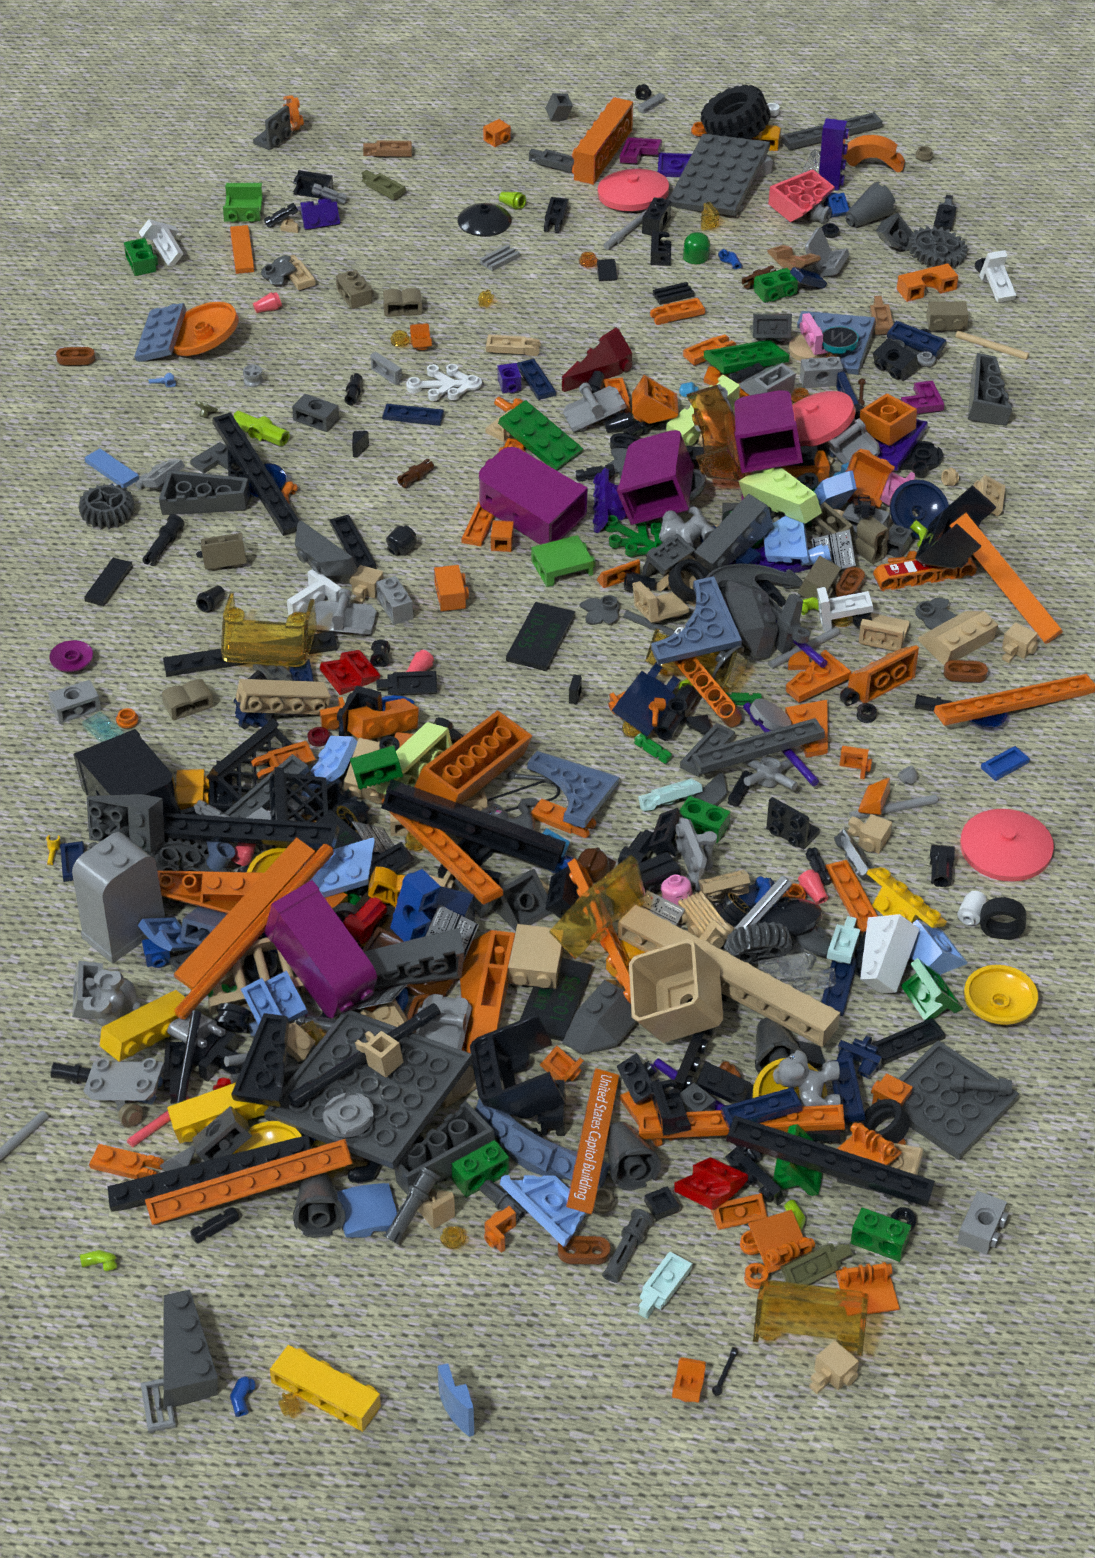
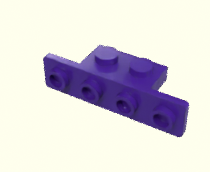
[593,468,626,533]

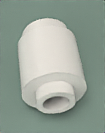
[957,891,987,925]

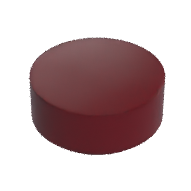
[307,727,330,747]

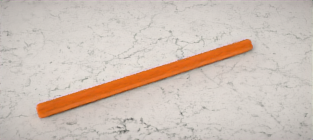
[174,844,334,1020]

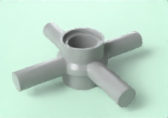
[742,757,798,791]

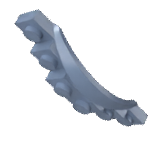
[475,1098,610,1189]

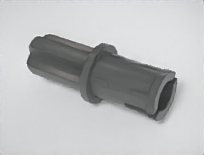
[480,1180,527,1223]

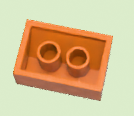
[632,375,678,424]
[848,645,919,703]

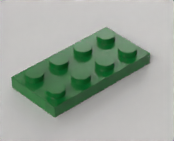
[703,340,790,374]
[498,400,583,470]

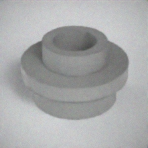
[917,351,936,367]

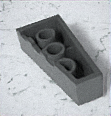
[968,353,1012,426]
[159,470,251,515]
[694,494,774,572]
[364,928,464,989]
[394,1100,495,1195]
[163,1289,218,1409]

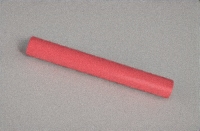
[127,1097,190,1147]

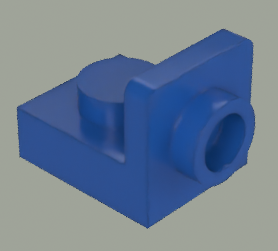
[824,193,849,218]
[142,939,170,968]

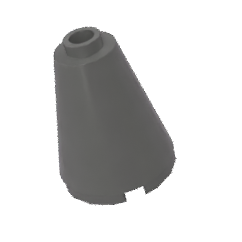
[845,181,897,227]
[755,1018,803,1074]
[606,1122,661,1191]
[293,1172,346,1238]

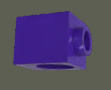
[497,363,521,394]

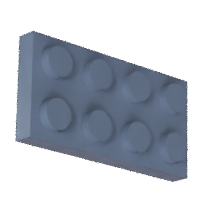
[134,303,187,362]

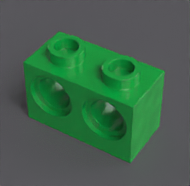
[123,238,158,276]
[754,268,798,303]
[678,796,731,843]
[451,1140,509,1198]
[850,1207,911,1262]

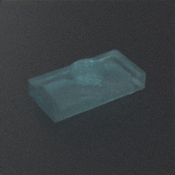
[82,711,123,743]

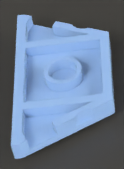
[764,516,809,563]
[301,736,358,797]
[310,837,375,898]
[500,1175,587,1247]

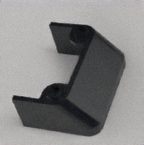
[915,485,996,569]
[470,1014,565,1119]

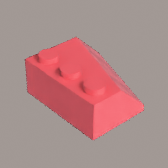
[768,169,835,222]

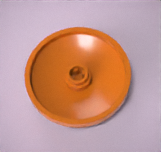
[173,302,239,356]

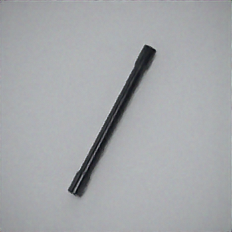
[288,1003,441,1107]

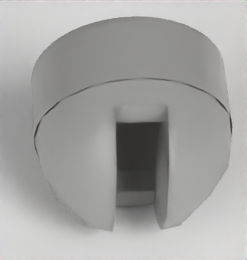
[897,765,918,784]

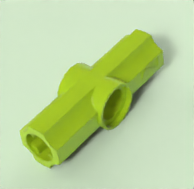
[234,410,290,446]

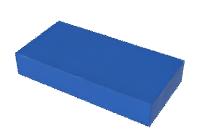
[981,746,1030,781]

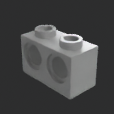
[376,576,413,625]

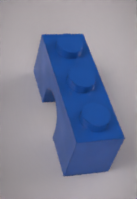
[390,869,441,942]

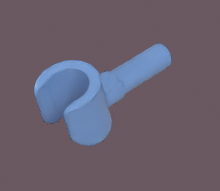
[149,373,176,387]

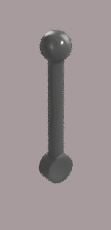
[507,771,553,784]

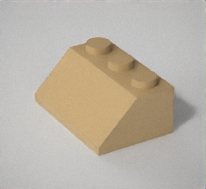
[917,611,998,665]

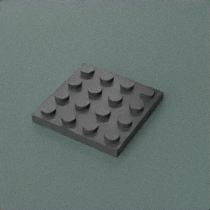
[878,1040,1019,1160]

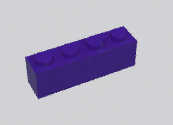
[819,118,850,191]

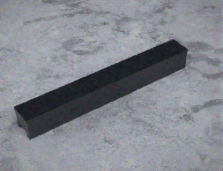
[381,779,566,871]

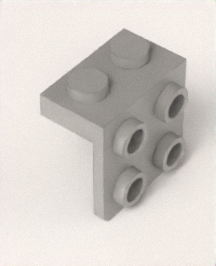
[805,227,850,277]

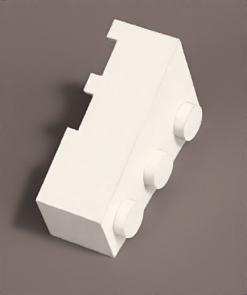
[860,914,920,993]

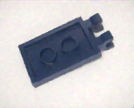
[612,663,680,737]

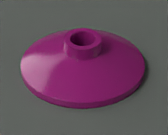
[49,640,93,672]

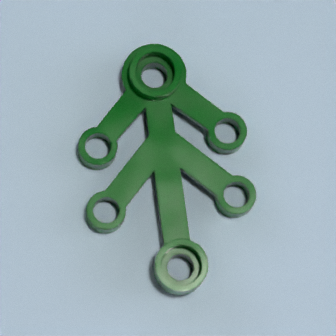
[603,515,662,557]

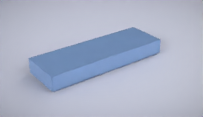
[84,448,139,488]

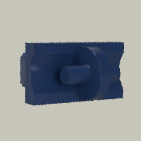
[233,698,275,729]
[837,1035,883,1079]

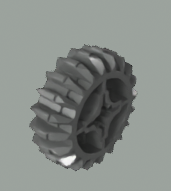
[79,483,135,529]
[726,922,792,965]

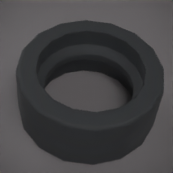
[668,559,709,602]
[980,897,1027,940]
[859,1099,911,1144]

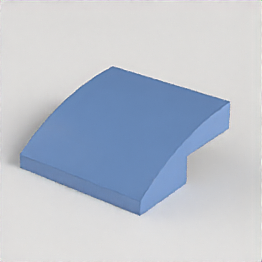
[138,917,199,951]
[241,970,308,1025]
[337,1183,397,1238]
[437,1363,474,1437]

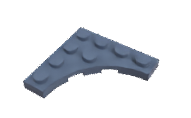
[797,311,876,375]
[651,576,742,665]
[527,751,620,828]

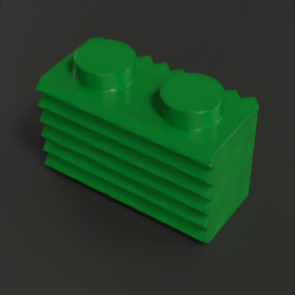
[350,745,403,790]

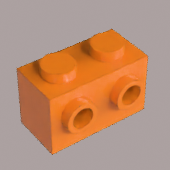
[434,565,469,611]

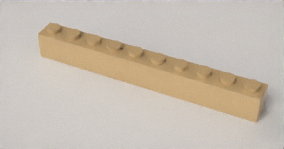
[618,905,840,1047]

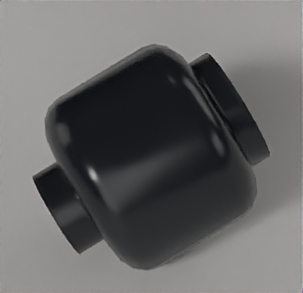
[386,525,417,556]

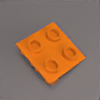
[837,1122,902,1165]
[748,1209,815,1274]
[835,1262,900,1317]

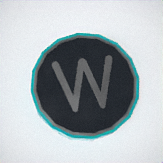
[822,326,859,354]

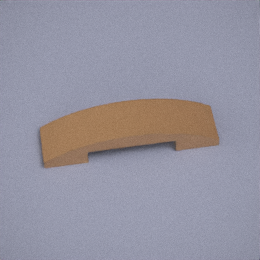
[767,245,821,270]

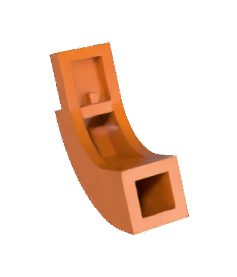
[844,135,905,172]

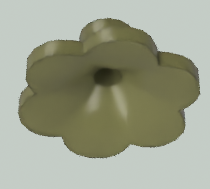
[195,401,218,418]

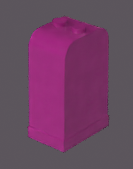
[734,390,803,473]
[617,430,694,525]
[479,447,588,545]
[264,880,377,1018]

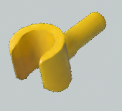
[46,835,61,865]

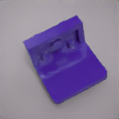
[297,198,340,229]

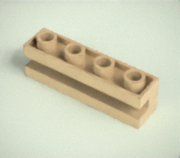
[236,679,331,715]

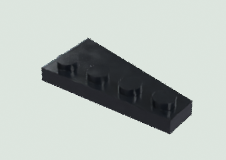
[231,1013,289,1107]

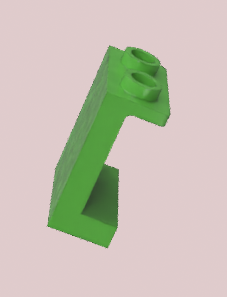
[223,183,263,222]
[531,535,596,587]

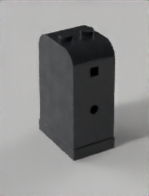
[73,729,181,814]

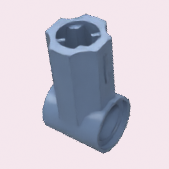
[206,840,235,872]

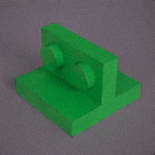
[901,958,963,1021]
[773,1124,822,1196]

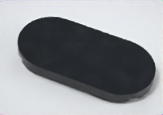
[898,441,943,470]

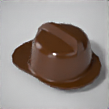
[578,847,616,883]

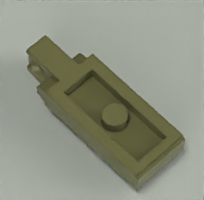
[361,170,406,200]
[780,1243,852,1291]

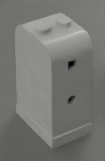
[72,832,166,964]

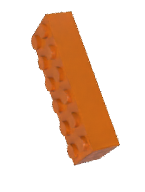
[572,97,633,185]
[415,710,532,804]

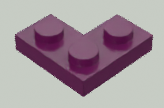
[619,137,662,163]
[901,380,944,414]

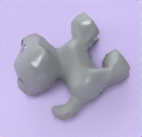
[659,506,715,557]
[83,970,141,1026]
[773,1050,840,1106]

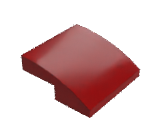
[319,650,381,695]
[674,1157,748,1210]

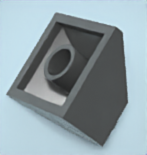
[493,869,552,931]

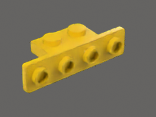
[866,867,947,928]

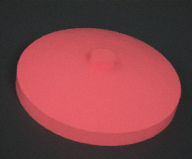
[598,169,669,211]
[792,391,856,446]
[960,809,1054,881]

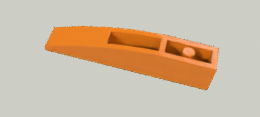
[157,871,264,914]
[460,930,515,1054]

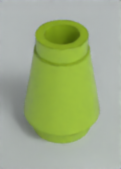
[499,192,526,210]

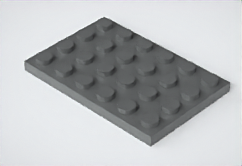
[668,134,770,216]

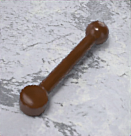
[857,378,866,406]

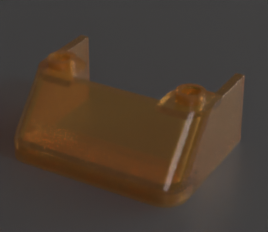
[687,385,745,481]

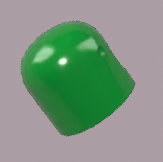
[683,232,710,265]

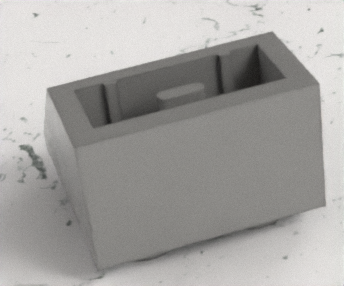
[739,363,796,395]

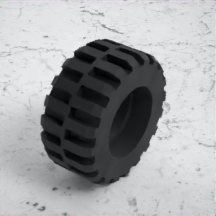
[701,84,771,140]

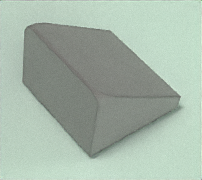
[160,1146,195,1171]

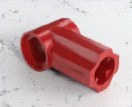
[343,897,387,944]

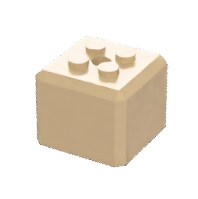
[629,939,723,1043]

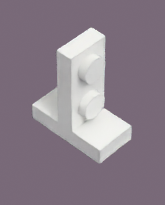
[139,219,183,267]
[979,250,1016,303]
[287,569,342,618]
[817,587,873,632]

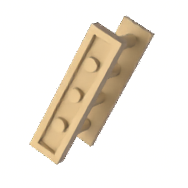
[208,937,306,1015]

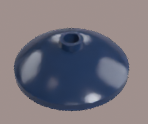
[890,479,949,539]

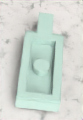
[638,778,703,811]
[827,916,860,964]
[638,1252,693,1319]

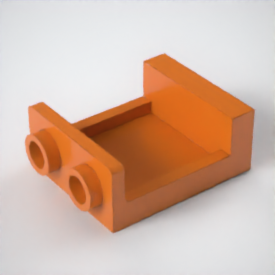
[846,449,895,509]

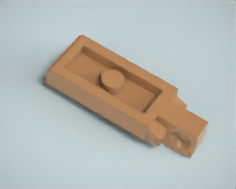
[363,140,412,157]
[870,296,893,335]

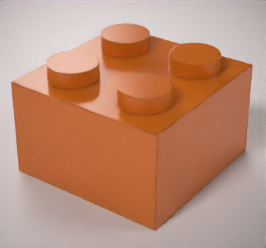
[860,393,917,446]

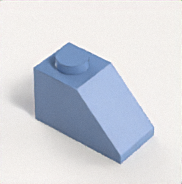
[814,471,857,508]

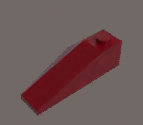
[562,327,632,392]

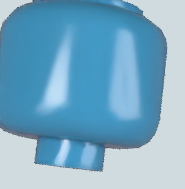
[679,382,699,397]

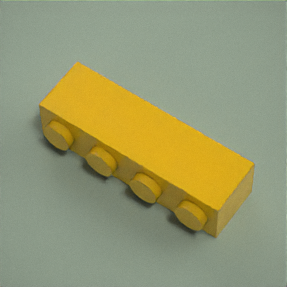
[99,990,195,1062]
[167,1083,270,1144]
[270,1345,381,1432]

